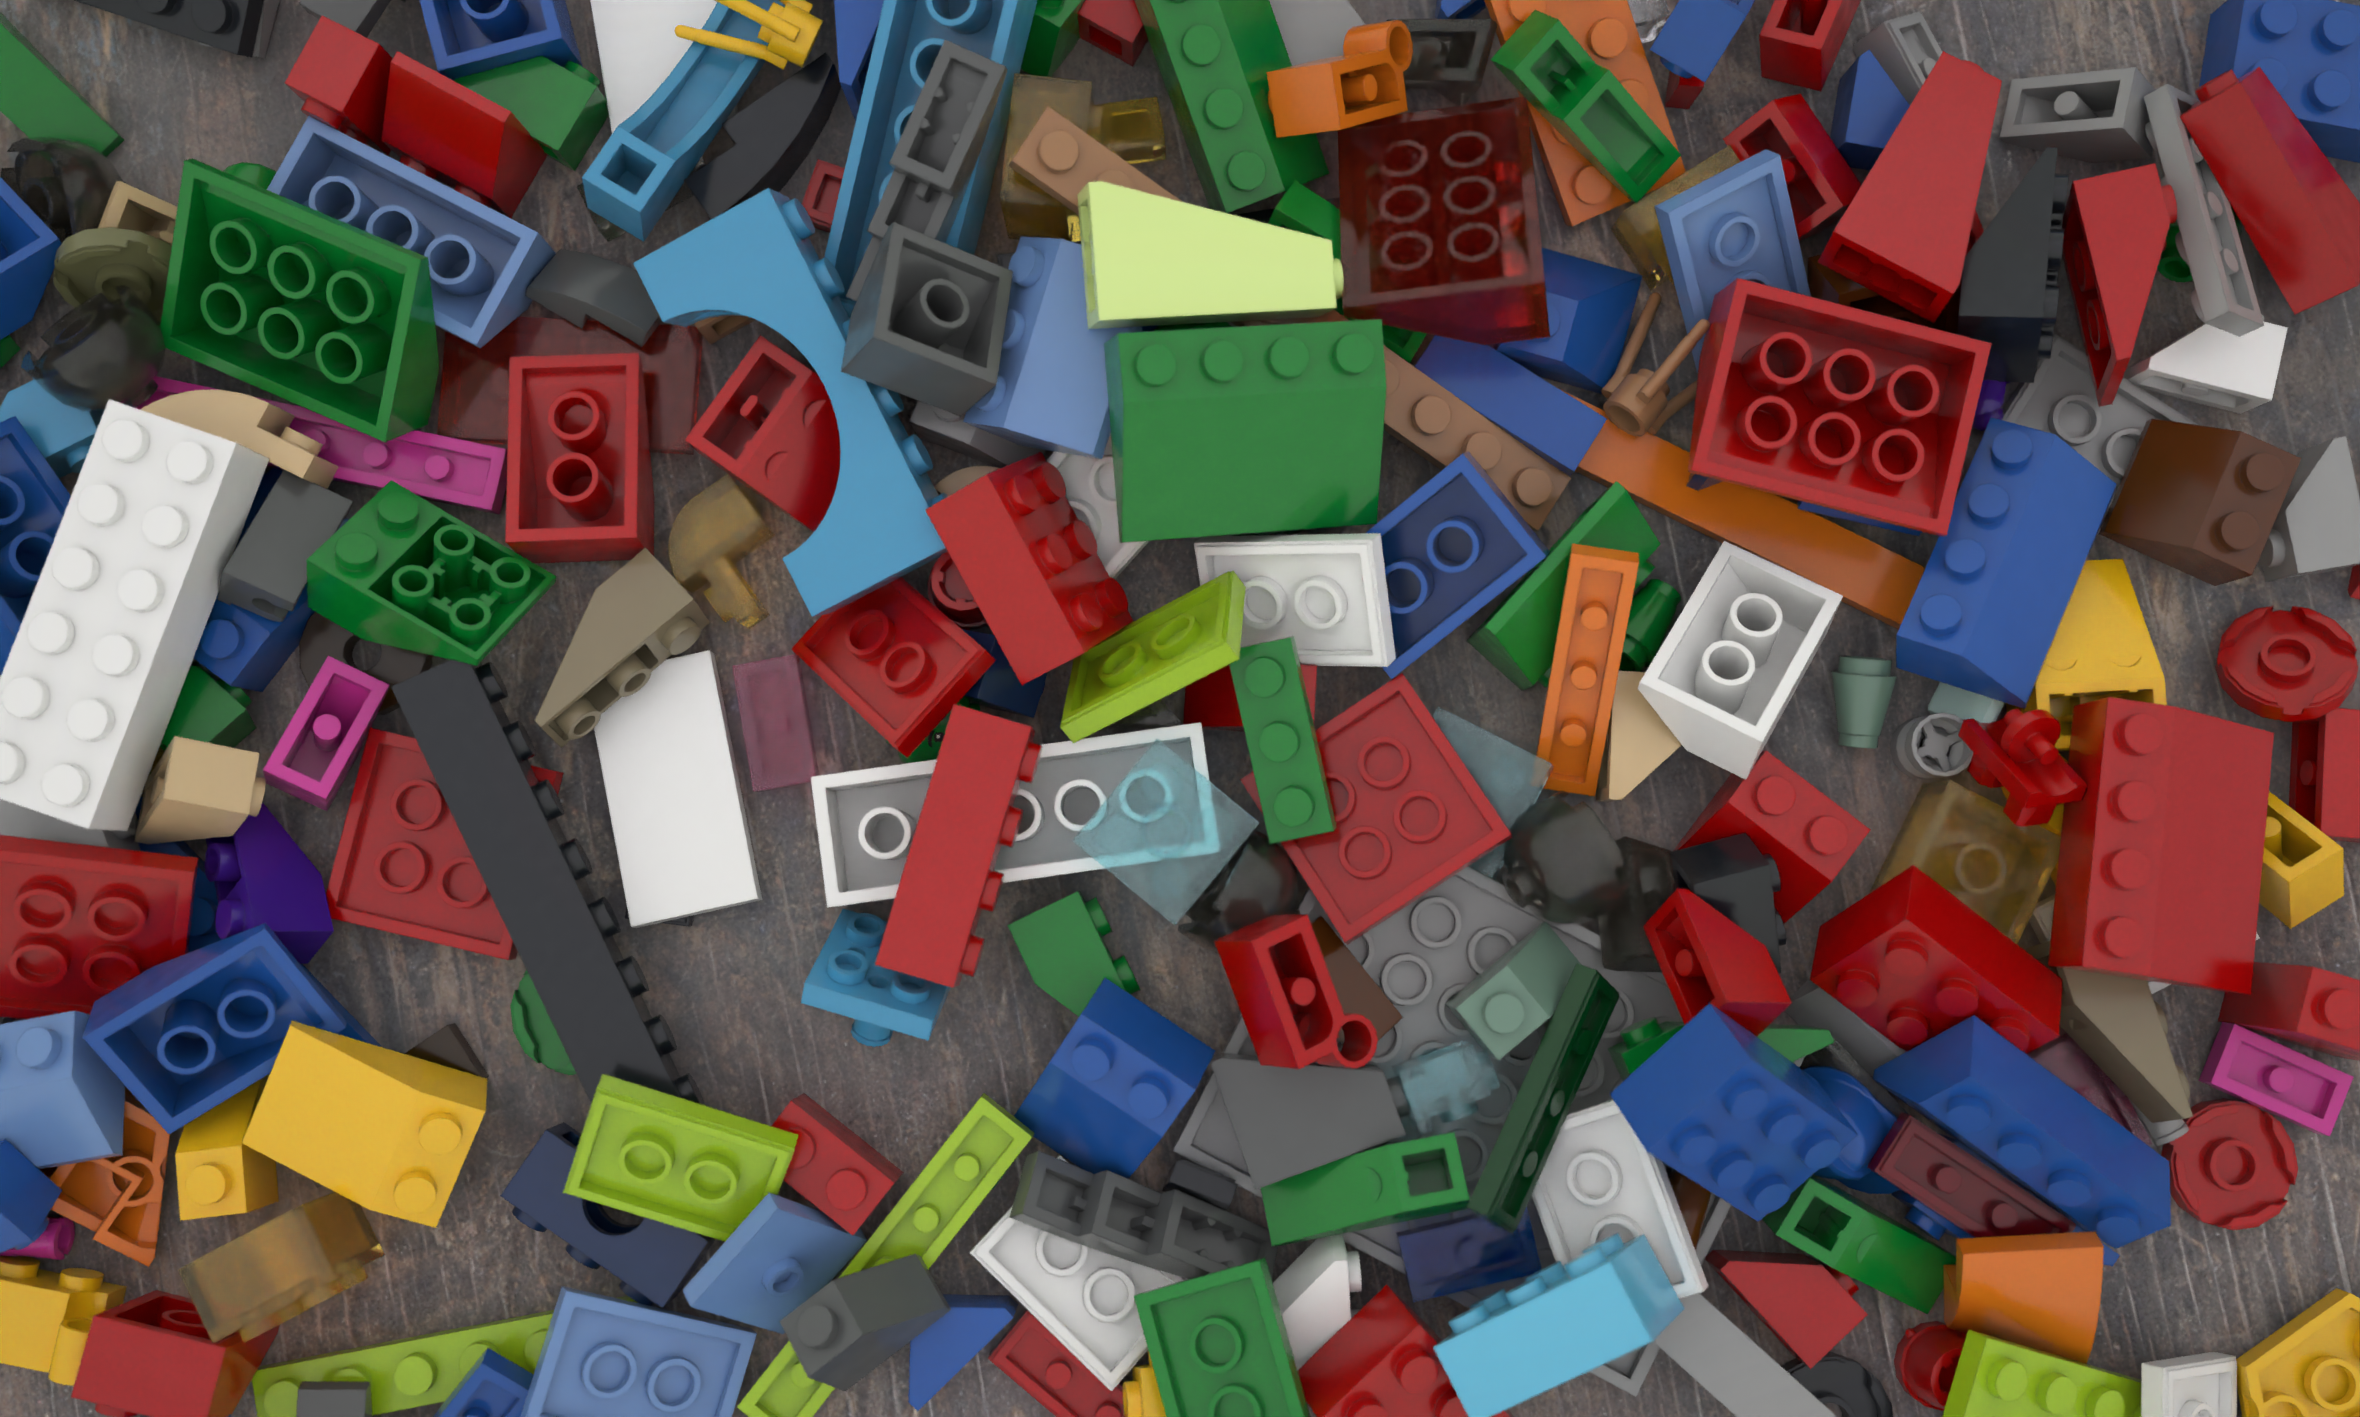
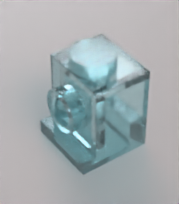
[1391,1040,1499,1135]

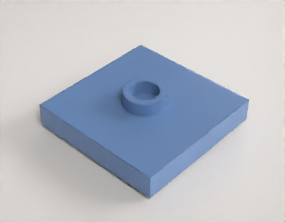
[682,1193,867,1334]

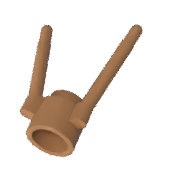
[1601,292,1710,436]

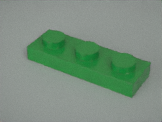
[1229,636,1337,844]

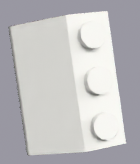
[1638,541,1843,780]

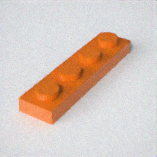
[1531,543,1639,797]

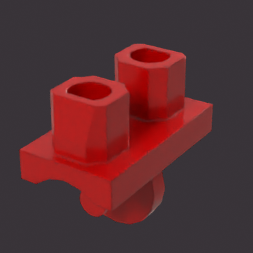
[1958,709,2088,827]

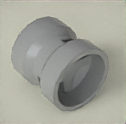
[1890,712,1974,780]

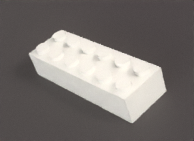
[0,399,269,831]
[811,722,1220,908]

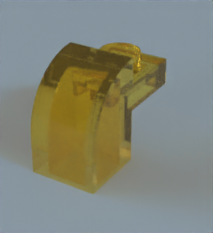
[668,474,776,629]

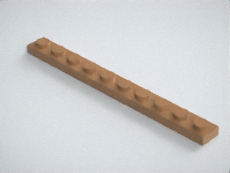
[1009,106,1571,531]

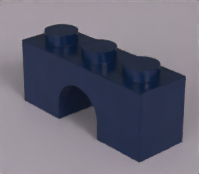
[500,1122,716,1308]

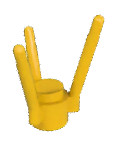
[674,0,823,70]

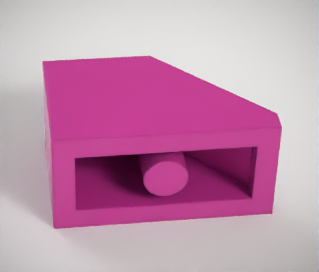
[263,656,390,811]

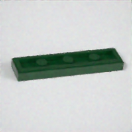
[1467,963,1620,1234]

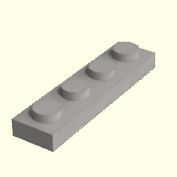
[2144,84,2264,337]

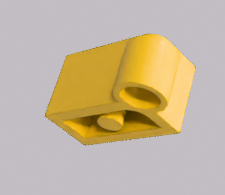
[0,1256,127,1386]

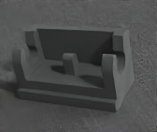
[218,470,353,622]

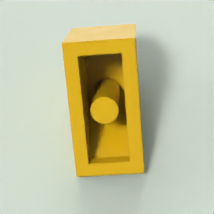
[2259,791,2344,929]
[175,1074,279,1221]

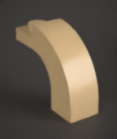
[140,390,339,489]

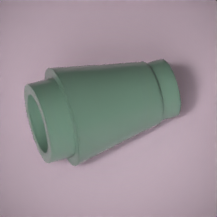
[1831,656,1897,748]

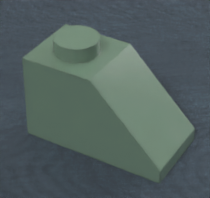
[1445,921,1582,1060]

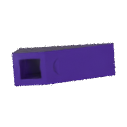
[204,802,334,964]

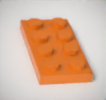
[1484,0,1687,226]

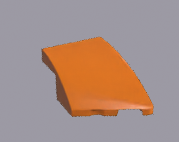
[39,1086,170,1267]
[1943,1231,2104,1364]

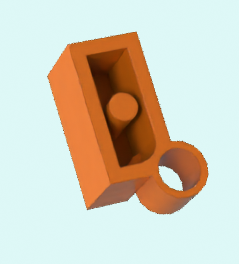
[1266,20,1413,138]

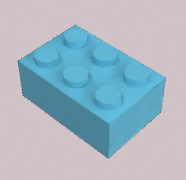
[1433,1233,1684,1417]

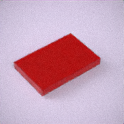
[791,577,996,758]

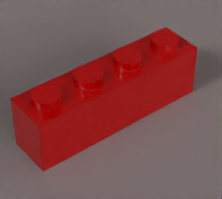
[875,704,1043,988]

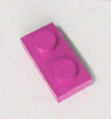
[2198,1022,2354,1136]

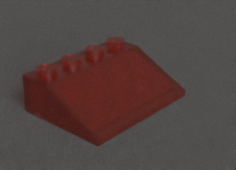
[1338,96,1550,345]

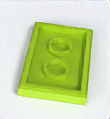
[1060,571,1246,743]
[563,1074,798,1242]

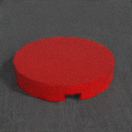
[2215,606,2359,722]
[2161,1098,2298,1230]

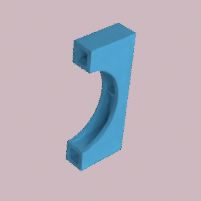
[633,188,948,617]

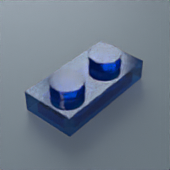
[1396,1206,1542,1302]

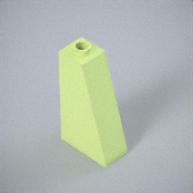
[1077,181,1344,329]

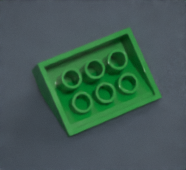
[158,159,440,442]
[1104,319,1387,543]

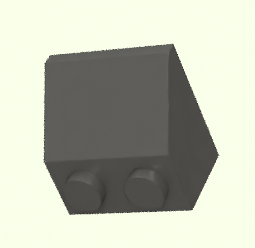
[841,222,1013,416]

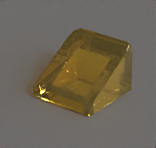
[1096,96,1166,164]

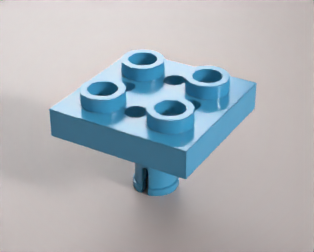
[801,908,951,1047]

